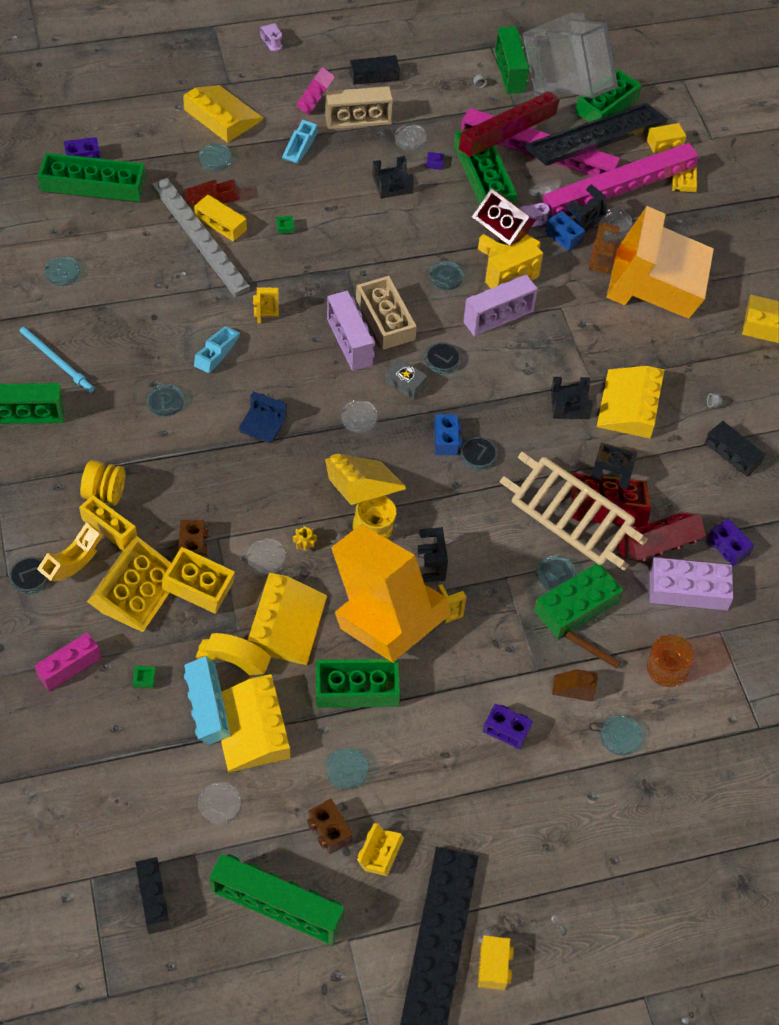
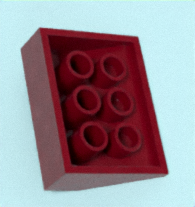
[571,473,651,528]

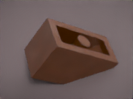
[552,669,598,702]

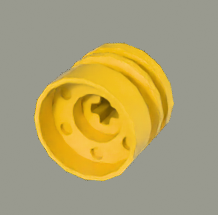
[80,460,126,506]
[353,496,396,539]

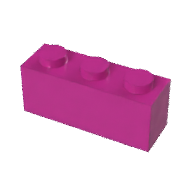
[296,67,335,115]
[34,632,101,691]

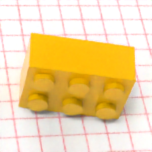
[485,240,543,289]
[162,547,235,614]

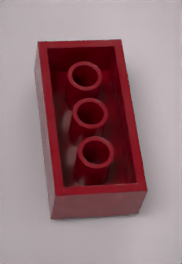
[618,512,706,562]

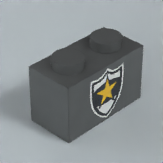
[385,358,428,400]

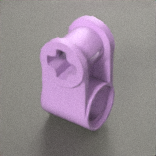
[259,23,282,52]
[520,203,549,227]

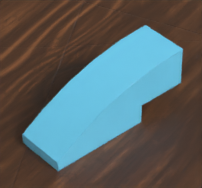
[282,120,318,164]
[194,326,240,373]

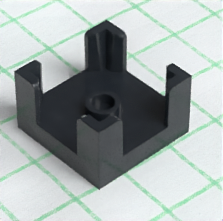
[372,156,414,199]
[567,184,607,233]
[551,377,593,419]
[591,442,637,489]
[417,527,448,583]

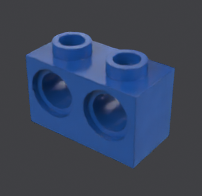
[545,211,585,251]
[434,414,462,456]

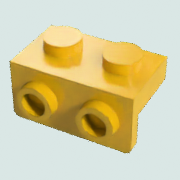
[253,287,279,324]
[357,823,404,876]

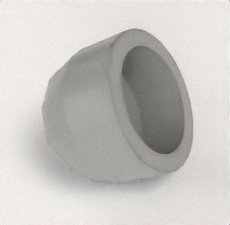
[473,74,487,89]
[707,393,722,408]

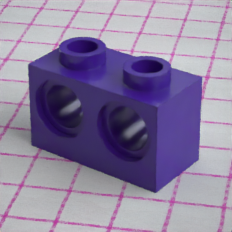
[64,137,101,159]
[707,518,754,566]
[483,703,533,750]

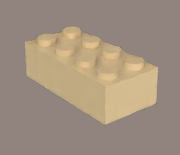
[325,86,392,129]
[356,276,417,350]

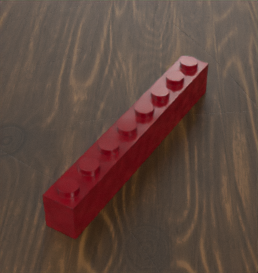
[458,91,560,157]

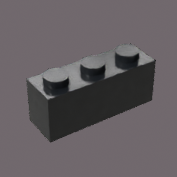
[350,55,400,85]
[705,421,765,477]
[135,857,171,934]

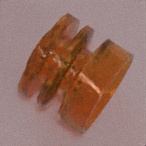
[647,634,694,687]

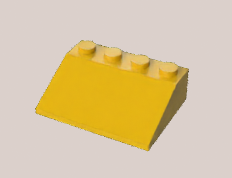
[183,85,263,143]
[742,294,779,343]
[597,366,664,439]
[325,454,406,505]
[87,536,171,632]
[247,572,327,665]
[221,674,290,773]

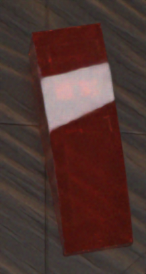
[185,179,240,204]

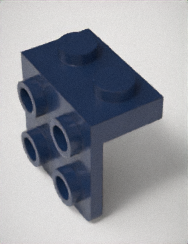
[239,391,287,443]

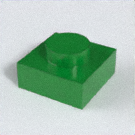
[276,216,295,234]
[133,666,156,689]

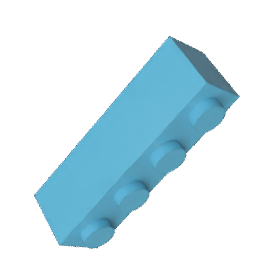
[184,656,231,745]

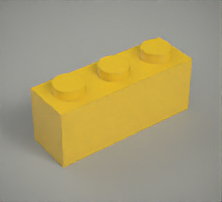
[194,195,247,242]
[79,495,137,550]

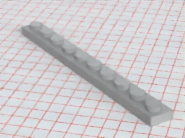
[152,178,250,297]

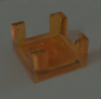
[588,222,620,274]

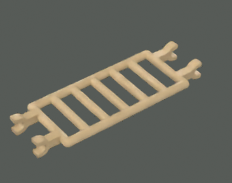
[500,452,648,571]

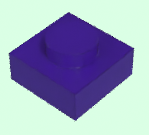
[426,152,444,170]

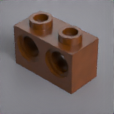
[178,520,209,556]
[307,799,353,854]

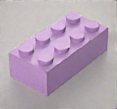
[463,275,538,336]
[327,291,375,371]
[650,558,733,610]

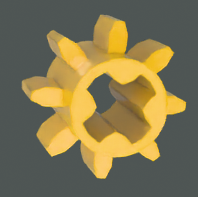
[293,526,317,551]

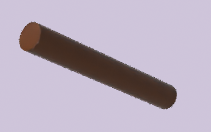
[565,631,621,669]

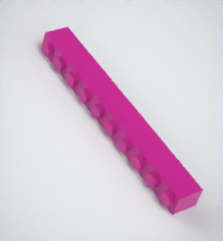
[461,108,620,176]
[543,143,699,218]

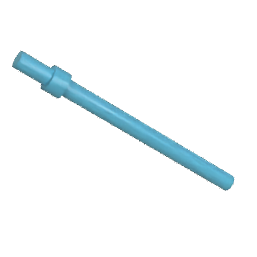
[20,326,95,393]

